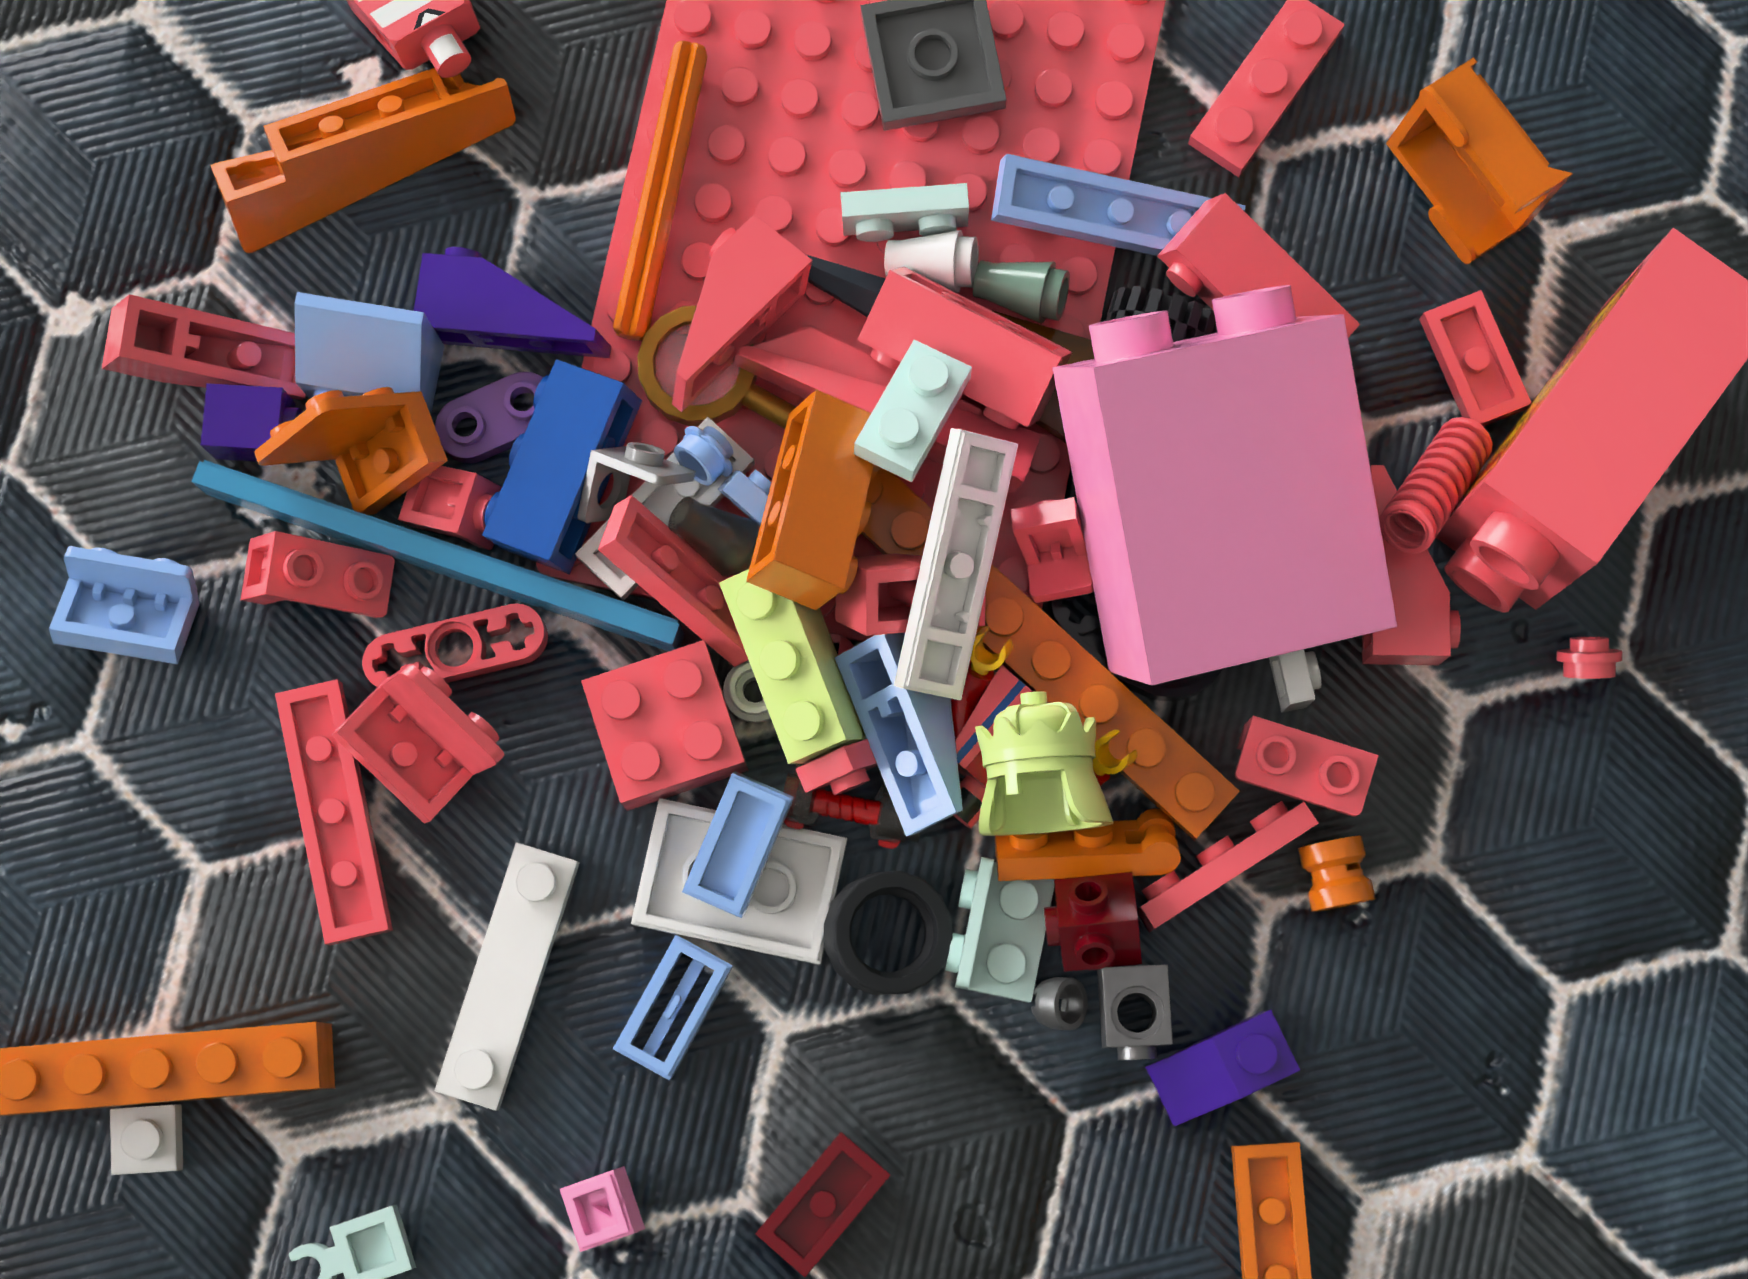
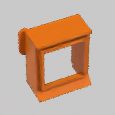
[1386,57,1573,264]

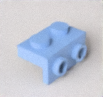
[49,546,200,664]

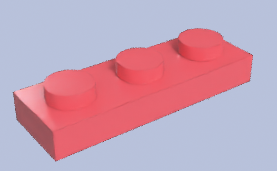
[1188,0,1345,178]
[598,495,748,667]
[1137,801,1319,932]

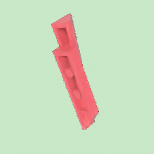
[734,327,1041,493]

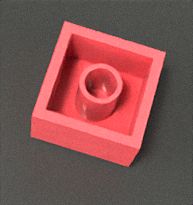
[581,640,749,811]

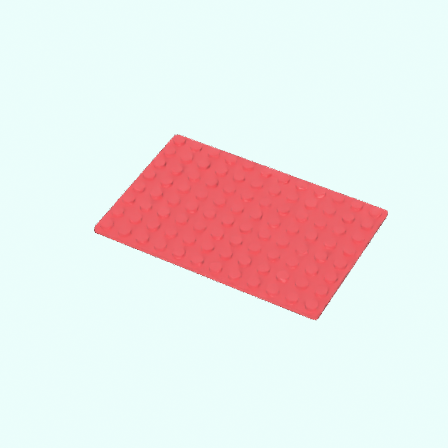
[536,0,1166,672]

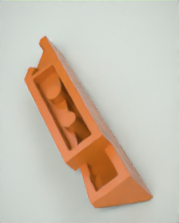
[210,68,516,253]

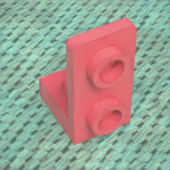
[240,531,395,618]

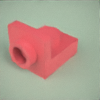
[398,466,502,550]

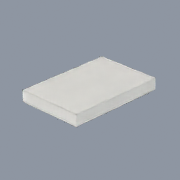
[631,798,848,965]

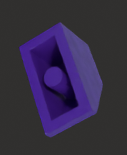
[1145,1010,1300,1127]

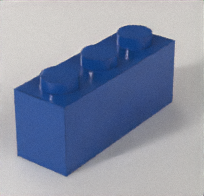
[482,359,642,575]

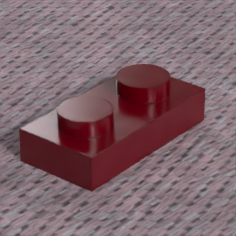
[755,1132,891,1277]

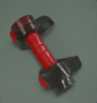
[783,764,921,849]

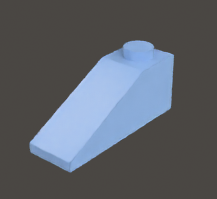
[834,633,963,837]

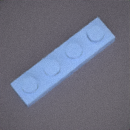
[991,154,1246,256]

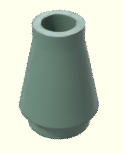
[973,260,1070,324]

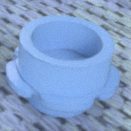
[674,426,733,486]

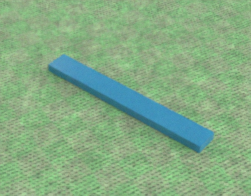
[191,460,685,651]

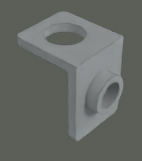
[577,442,695,523]

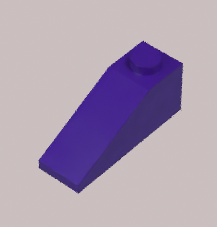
[414,247,611,358]

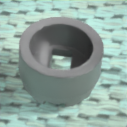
[1031,977,1088,1031]

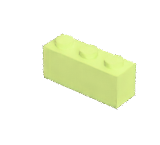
[719,569,867,764]

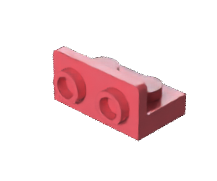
[1235,715,1379,817]

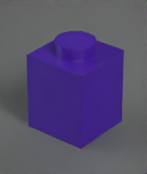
[200,383,302,462]

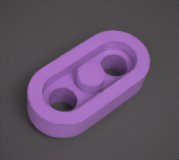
[435,372,543,463]

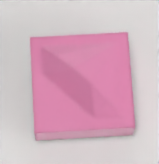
[560,1166,645,1252]

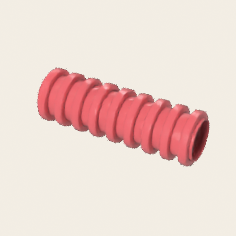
[1379,417,1493,553]

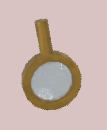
[637,305,796,429]

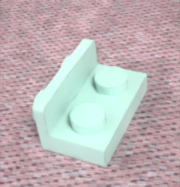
[945,857,1055,1003]

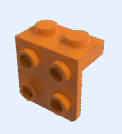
[254,387,448,515]

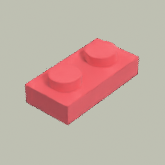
[1419,290,1532,427]

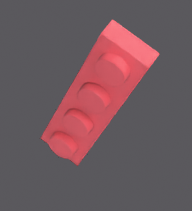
[275,679,393,945]

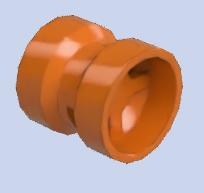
[1298,835,1376,912]

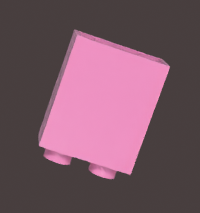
[1052,285,1397,685]

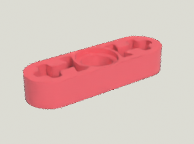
[362,603,548,687]

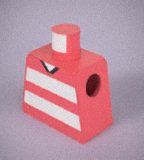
[346,0,480,78]

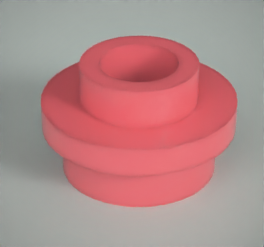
[1557,636,1622,679]

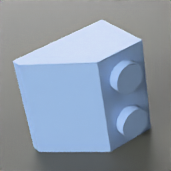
[295,292,444,415]

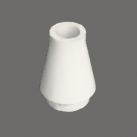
[884,230,979,293]

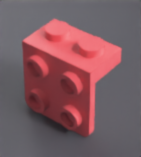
[332,664,505,824]

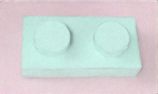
[840,183,969,242]
[854,340,972,482]

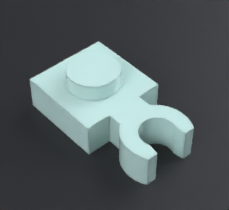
[289,1204,416,1279]

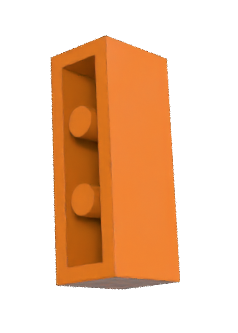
[746,389,880,610]

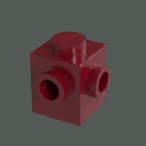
[1044,872,1142,972]

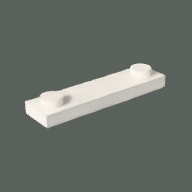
[893,428,1018,700]
[434,842,580,1111]

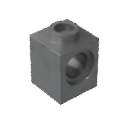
[1097,965,1173,1060]

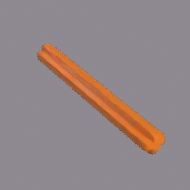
[613,41,708,341]

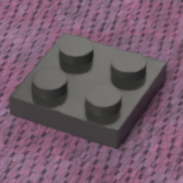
[860,0,1007,131]

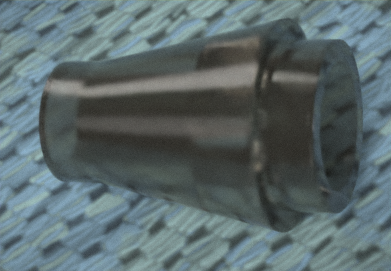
[668,496,759,576]

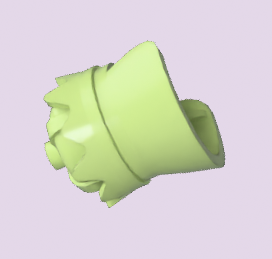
[975,691,1114,836]

